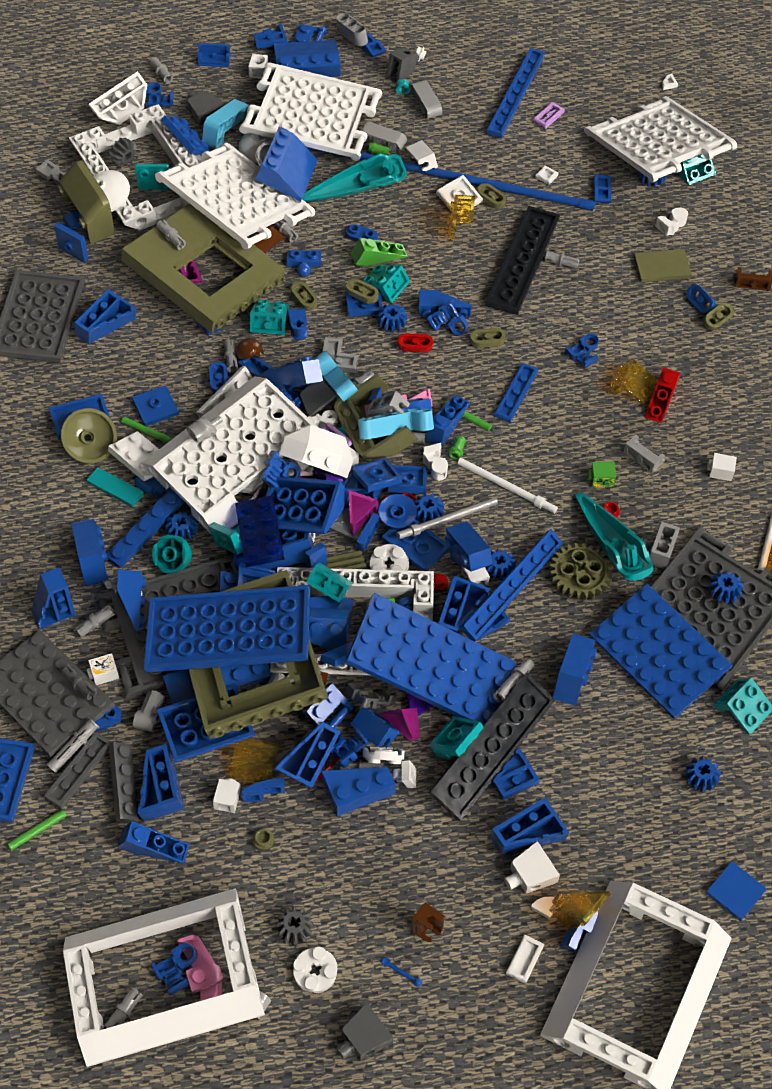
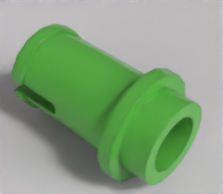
[368,142,390,155]
[449,436,466,460]

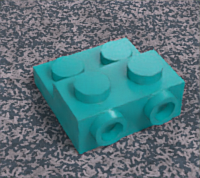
[429,716,484,760]

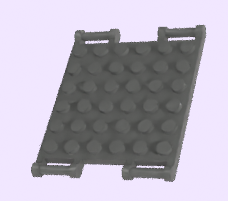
[652,527,772,691]
[95,555,238,699]

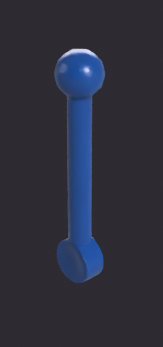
[382,957,422,987]

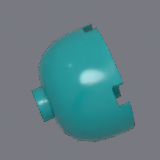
[152,535,192,574]

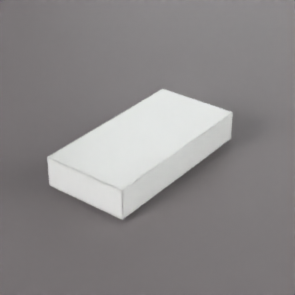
[506,935,545,984]

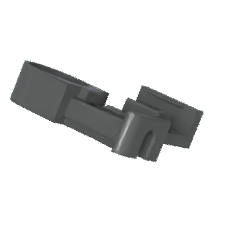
[345,683,393,709]

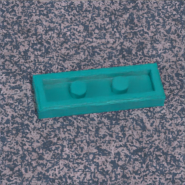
[87,467,144,508]

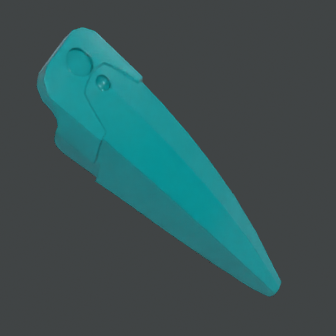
[302,154,407,202]
[575,492,653,581]

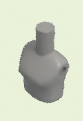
[187,416,223,443]

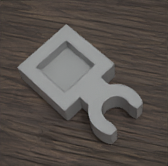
[36,159,65,185]

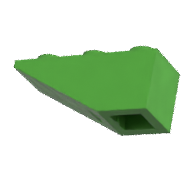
[351,238,408,266]

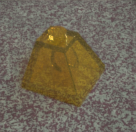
[549,891,611,928]

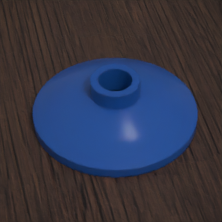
[379,494,417,529]

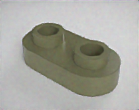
[477,183,506,209]
[346,279,379,304]
[291,282,318,311]
[703,303,734,331]
[470,328,506,348]

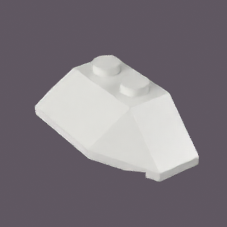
[88,72,147,125]
[278,425,353,478]

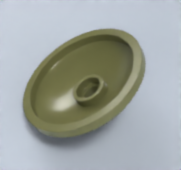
[61,408,117,464]

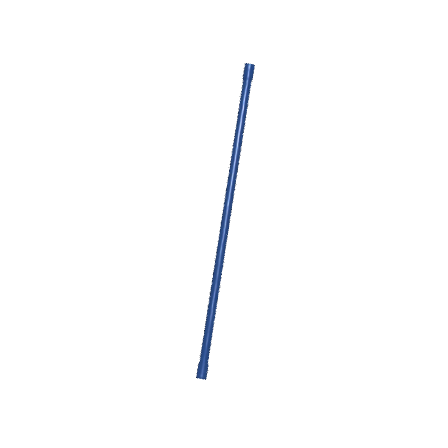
[307,147,596,211]

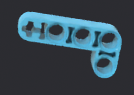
[202,99,249,149]
[313,350,358,402]
[357,408,434,439]

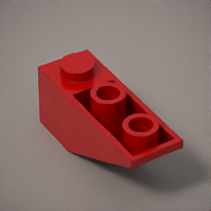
[645,367,680,423]

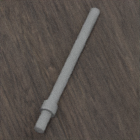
[396,497,498,539]

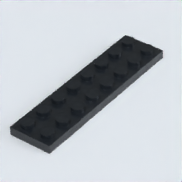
[485,206,560,315]
[428,673,556,821]

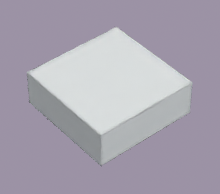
[535,166,558,185]

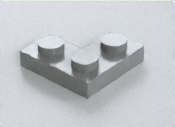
[323,337,358,373]

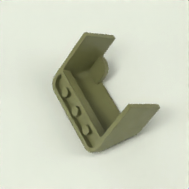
[57,160,115,244]
[334,374,418,458]

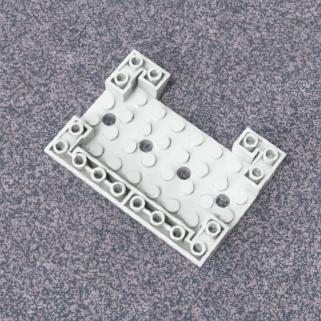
[142,376,317,534]

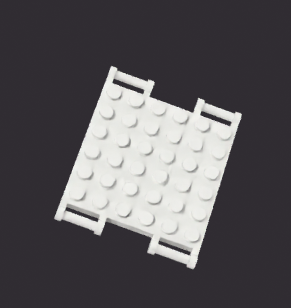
[239,63,382,161]
[584,96,737,183]
[155,143,315,250]

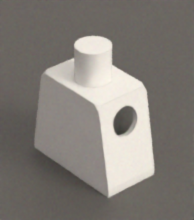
[504,842,560,894]

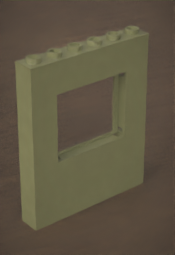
[121,204,285,333]
[189,570,328,739]

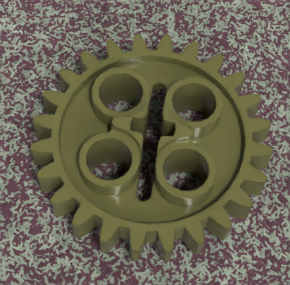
[549,543,613,601]

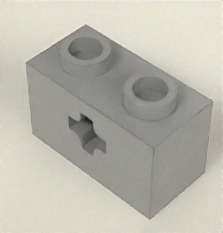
[650,522,680,570]

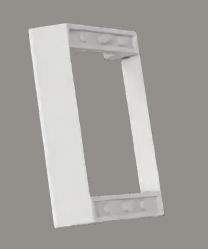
[69,104,199,230]
[270,567,434,675]
[540,881,731,1089]
[63,888,265,1067]

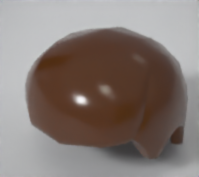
[235,338,264,360]

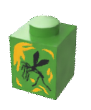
[588,462,616,487]

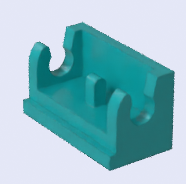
[306,562,353,603]

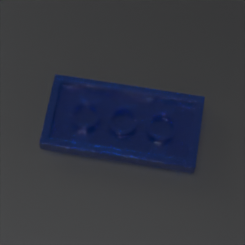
[235,495,285,568]

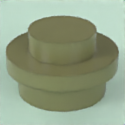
[253,829,274,850]

